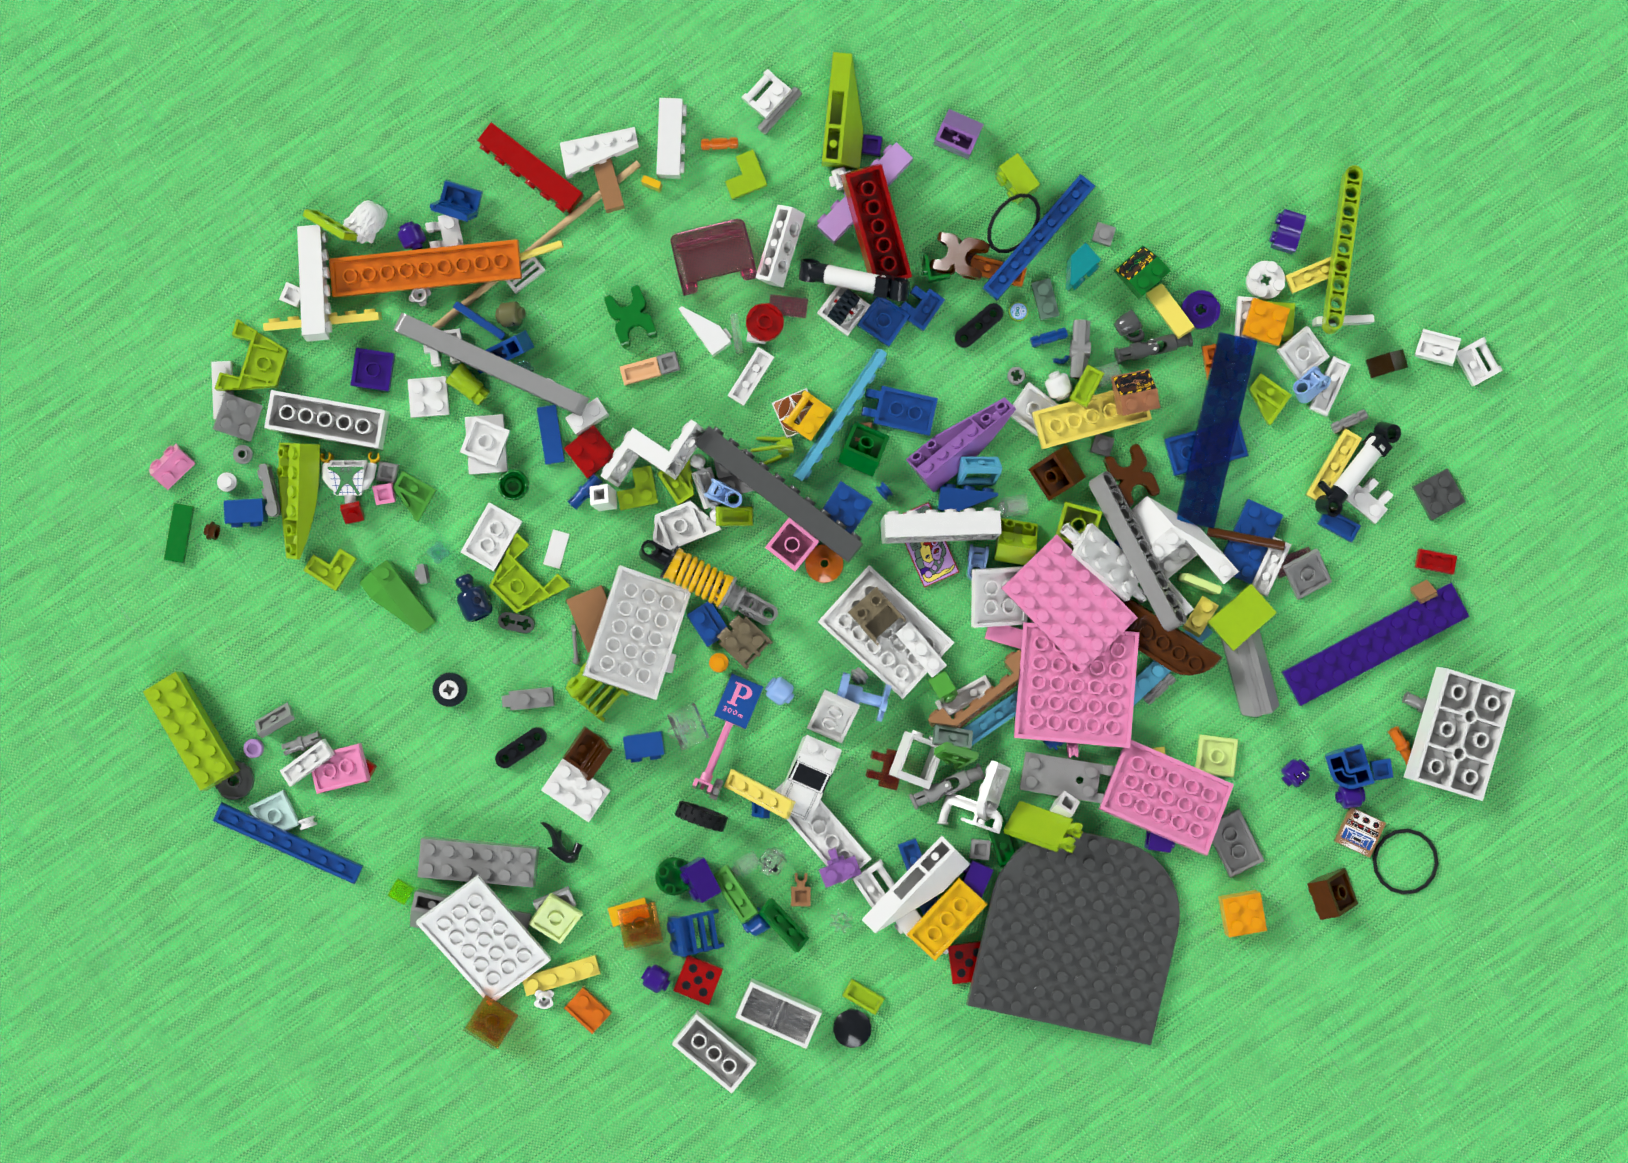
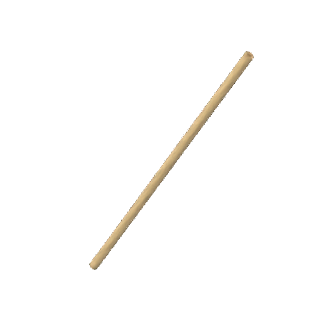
[432,160,641,329]

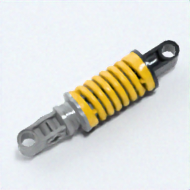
[639,540,778,625]

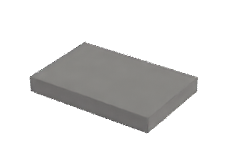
[1212,809,1265,878]

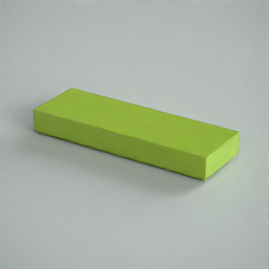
[302,209,358,241]

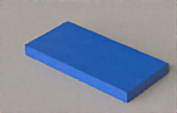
[1164,419,1249,476]

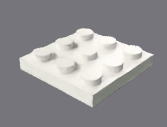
[971,567,1027,628]

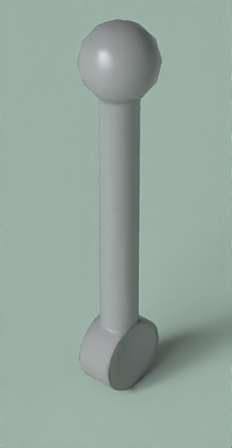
[571,625,580,665]

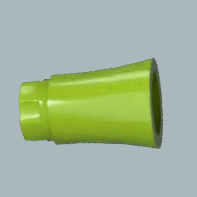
[445,363,490,406]

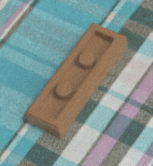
[593,158,625,213]

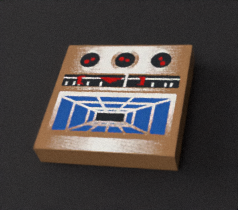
[1334,808,1386,858]

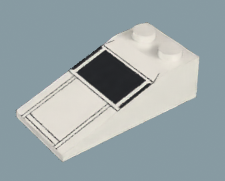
[780,735,842,823]

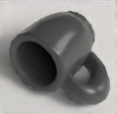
[1114,309,1145,343]

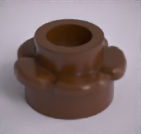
[204,522,221,540]

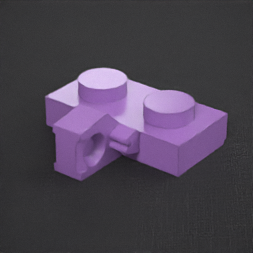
[819,847,862,888]

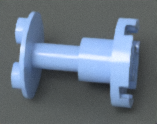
[837,672,892,722]

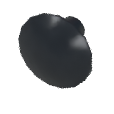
[833,1009,871,1048]

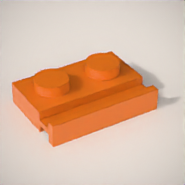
[564,986,612,1034]

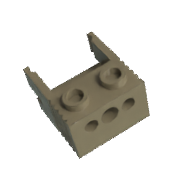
[847,587,906,646]

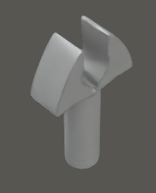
[709,778,724,800]

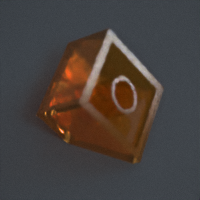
[617,902,664,951]
[463,995,518,1050]

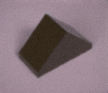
[1365,349,1408,378]

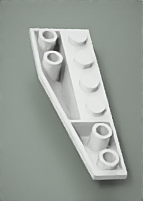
[862,836,970,933]

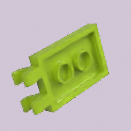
[1004,801,1083,853]

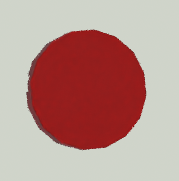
[746,303,784,342]

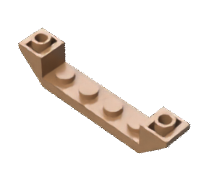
[928,650,1021,728]

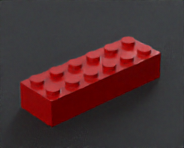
[840,164,912,279]

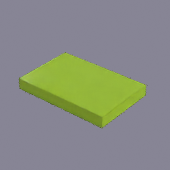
[1207,584,1277,651]

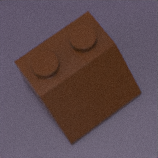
[1028,445,1086,501]
[1307,868,1358,920]

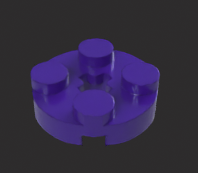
[1181,290,1220,329]

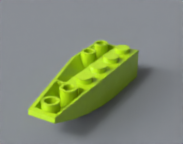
[277,443,320,560]

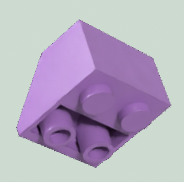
[933,109,984,160]

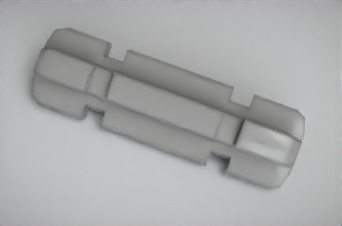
[1331,409,1368,433]
[1143,673,1176,705]

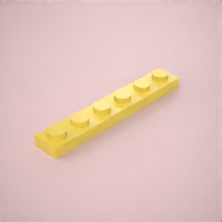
[263,309,382,331]

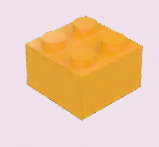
[1218,890,1267,937]

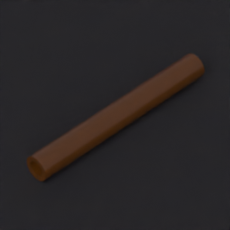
[1207,527,1286,551]

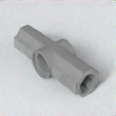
[1069,320,1091,379]

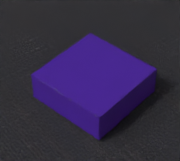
[861,134,882,157]

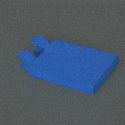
[861,386,938,436]

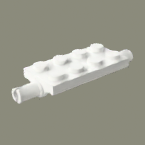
[1060,523,1147,603]

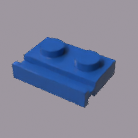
[687,602,729,647]

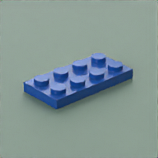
[1223,499,1283,584]

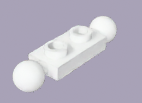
[690,453,722,523]

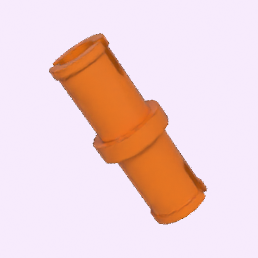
[1388,726,1412,765]

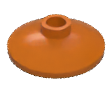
[805,545,843,583]

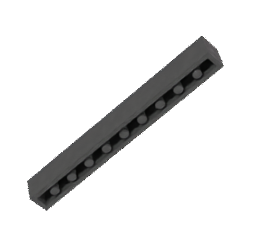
[695,426,863,563]

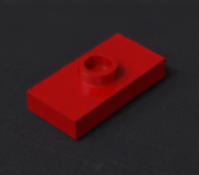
[1415,549,1457,575]

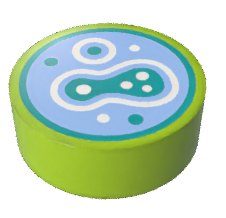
[1009,302,1028,322]

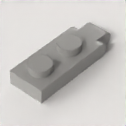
[501,687,555,710]

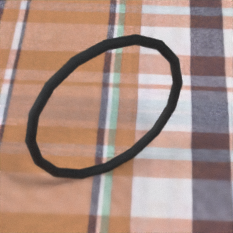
[987,194,1040,253]
[1373,829,1438,895]

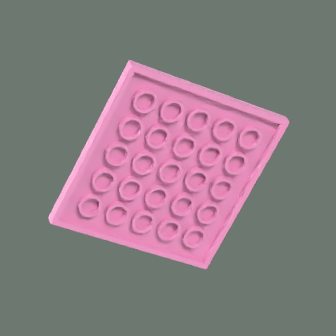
[1014,622,1139,748]

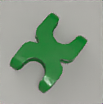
[604,285,657,349]

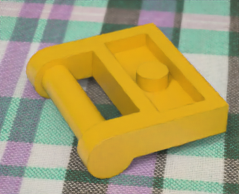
[783,390,833,441]

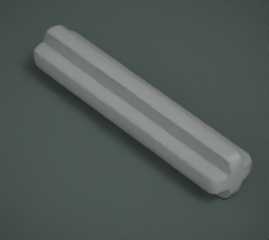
[758,87,802,134]

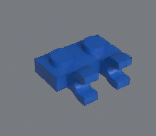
[900,285,945,331]

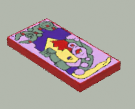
[902,502,959,587]

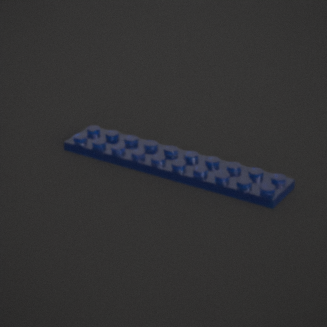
[1177,332,1257,529]

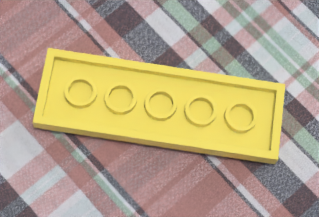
[1032,390,1152,449]

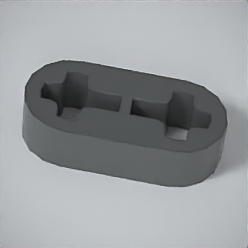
[498,612,535,633]

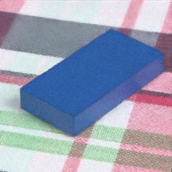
[1317,514,1361,543]

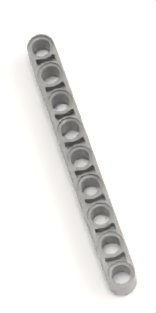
[1089,471,1187,632]

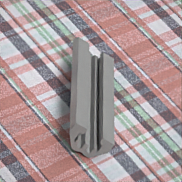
[1221,629,1279,717]

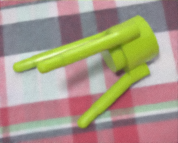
[750,436,794,465]

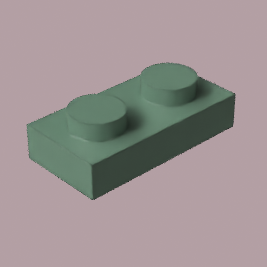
[1031,278,1059,321]
[932,724,973,749]

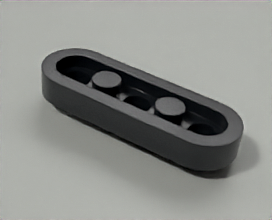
[955,303,1003,348]
[495,727,547,768]

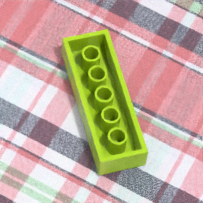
[143,671,240,791]

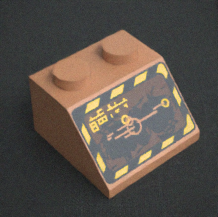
[1111,369,1160,416]

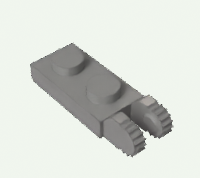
[257,463,281,517]

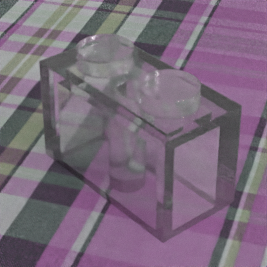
[997,494,1029,518]

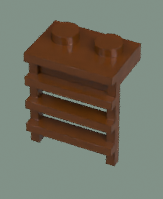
[563,726,613,781]

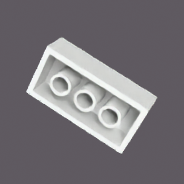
[672,1010,757,1093]

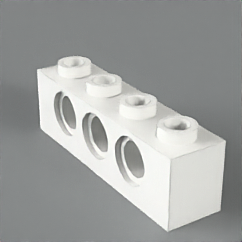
[755,205,805,287]

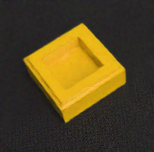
[641,175,662,192]

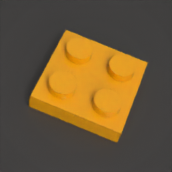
[1241,298,1290,346]

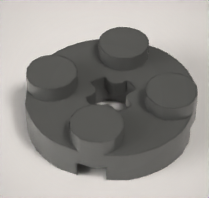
[215,761,254,800]

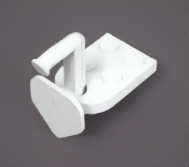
[937,760,1011,834]

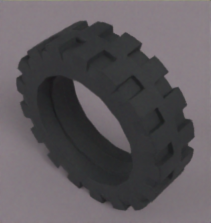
[675,801,728,832]

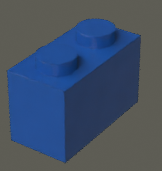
[224,498,268,528]
[623,731,665,763]

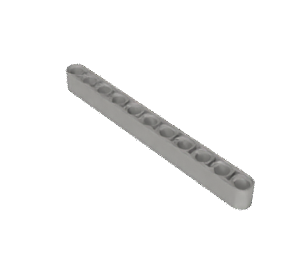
[393,313,589,416]

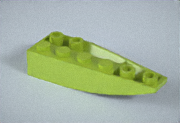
[822,52,863,170]

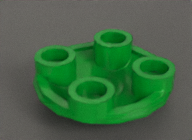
[655,857,689,896]

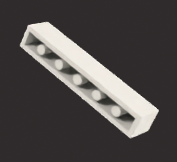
[297,225,332,342]

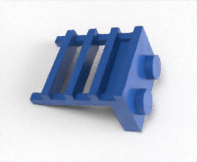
[429,180,483,222]
[667,909,724,957]

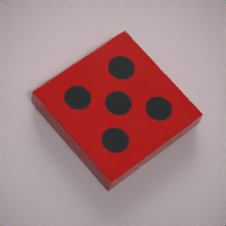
[948,941,981,984]
[673,955,723,1005]

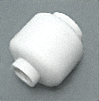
[1045,371,1073,401]

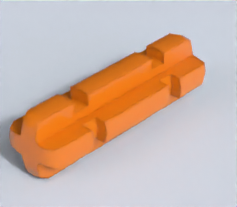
[701,137,738,150]

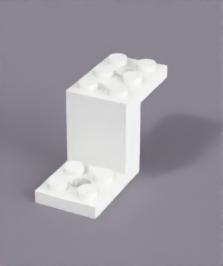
[601,420,705,487]

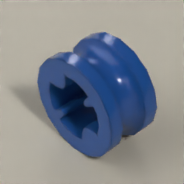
[875,482,893,501]

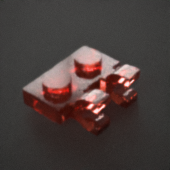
[865,748,900,791]

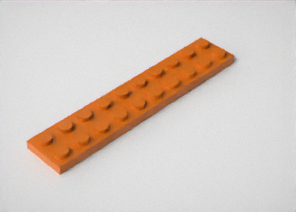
[329,239,522,298]

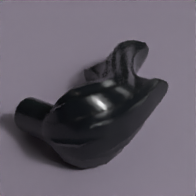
[540,822,583,863]

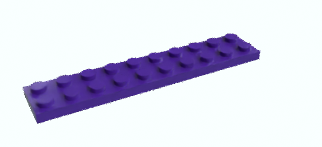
[1281,583,1470,706]

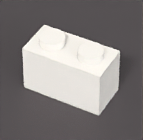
[565,397,610,436]

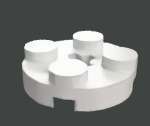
[1246,261,1285,300]

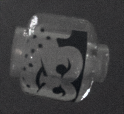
[758,847,787,877]

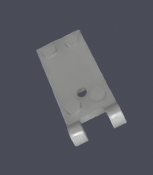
[1019,751,1115,803]

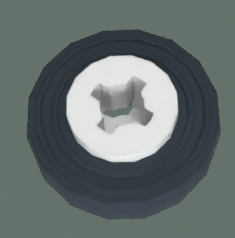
[433,673,467,707]

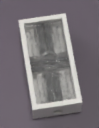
[735,978,822,1049]

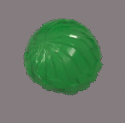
[498,469,529,501]

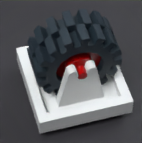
[817,286,871,337]

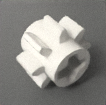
[829,167,851,190]

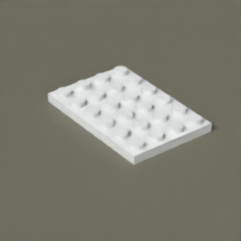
[582,565,691,700]
[818,565,954,699]
[416,875,551,1005]

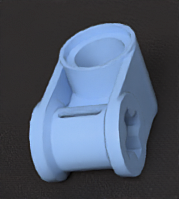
[1293,366,1331,403]
[704,477,742,508]
[967,544,989,581]

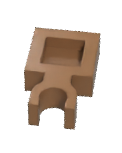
[791,873,811,907]

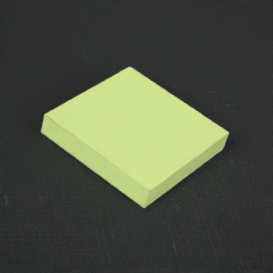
[1178,573,1222,595]
[1195,734,1238,778]
[529,893,583,944]

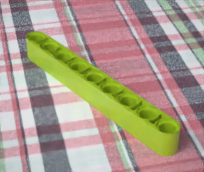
[1322,165,1363,334]

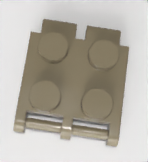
[717,614,773,670]

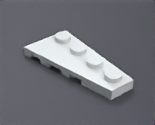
[560,127,639,179]

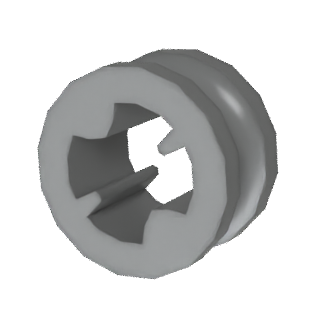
[1007,367,1025,385]

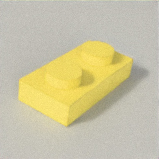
[1182,596,1219,638]

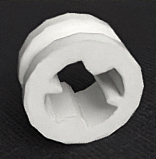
[298,816,317,830]

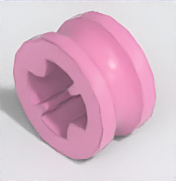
[1066,742,1079,758]

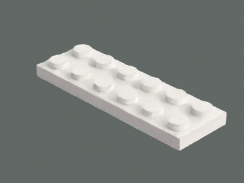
[775,781,871,884]

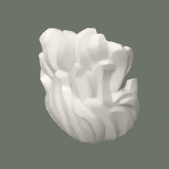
[343,200,388,244]

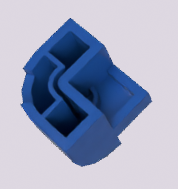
[1325,743,1375,789]

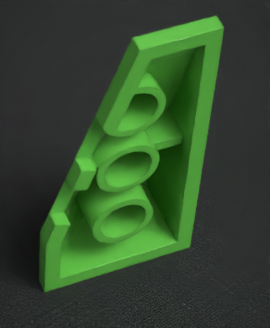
[360,560,435,633]

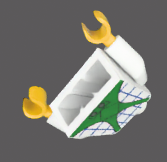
[320,452,380,504]

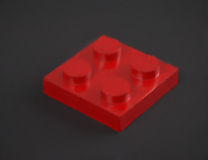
[564,425,614,479]

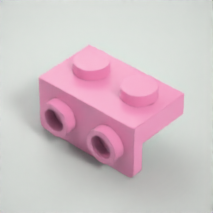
[149,443,195,490]

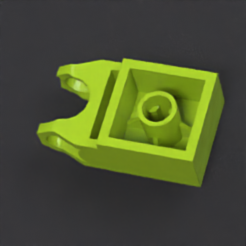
[1056,502,1102,550]

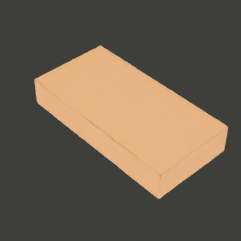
[619,357,662,386]

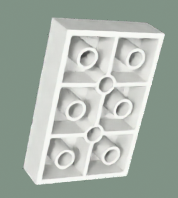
[1404,667,1516,801]

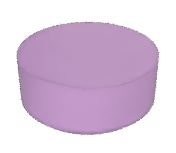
[243,739,264,758]

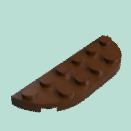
[1121,598,1222,675]

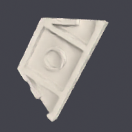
[652,501,722,554]

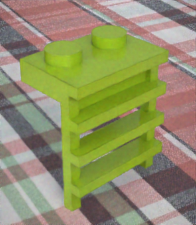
[565,663,629,722]

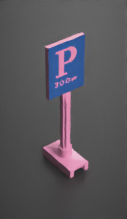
[692,674,763,795]

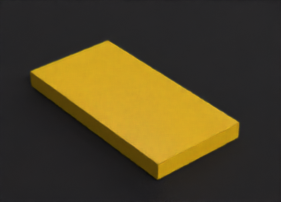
[907,878,988,961]

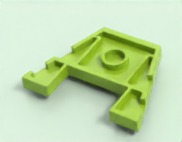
[215,319,288,391]
[489,533,571,613]

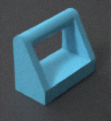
[957,457,1002,485]

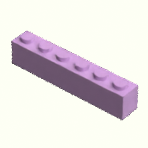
[817,142,913,244]

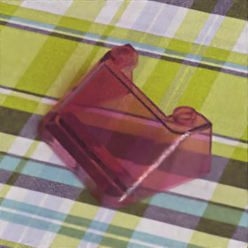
[670,219,757,296]

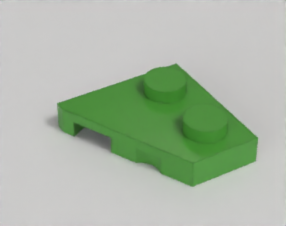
[393,471,437,522]
[934,742,978,770]

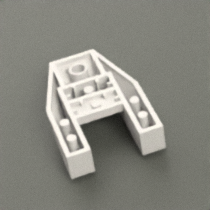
[1131,496,1239,615]

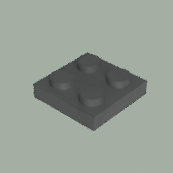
[1412,468,1466,521]

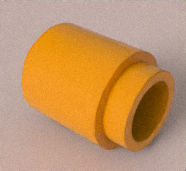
[709,653,729,672]

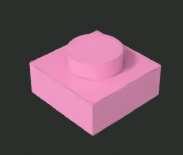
[372,482,396,505]

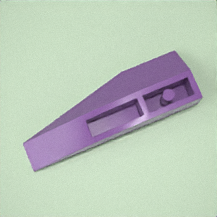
[905,397,1016,493]

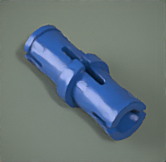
[567,474,602,510]

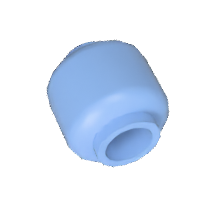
[765,677,794,705]

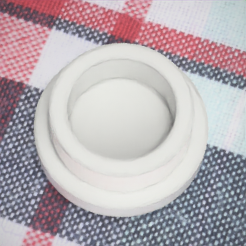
[217,473,237,492]

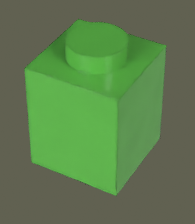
[928,670,958,704]

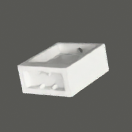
[889,730,940,789]

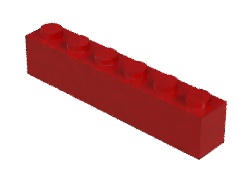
[477,122,584,214]

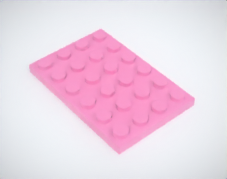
[1001,534,1138,672]
[1099,740,1234,856]

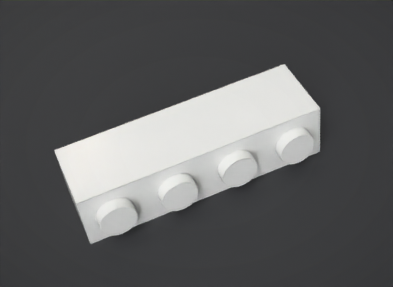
[657,98,687,179]

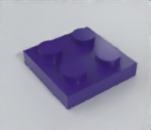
[350,348,395,392]

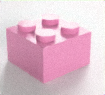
[765,518,819,572]

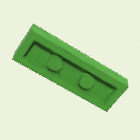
[714,865,759,924]

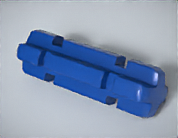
[1030,328,1068,347]

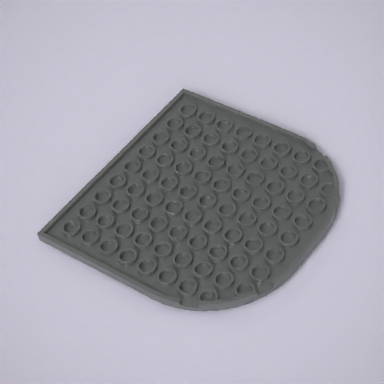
[966,832,1180,1045]

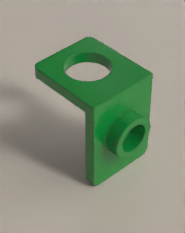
[922,254,951,283]

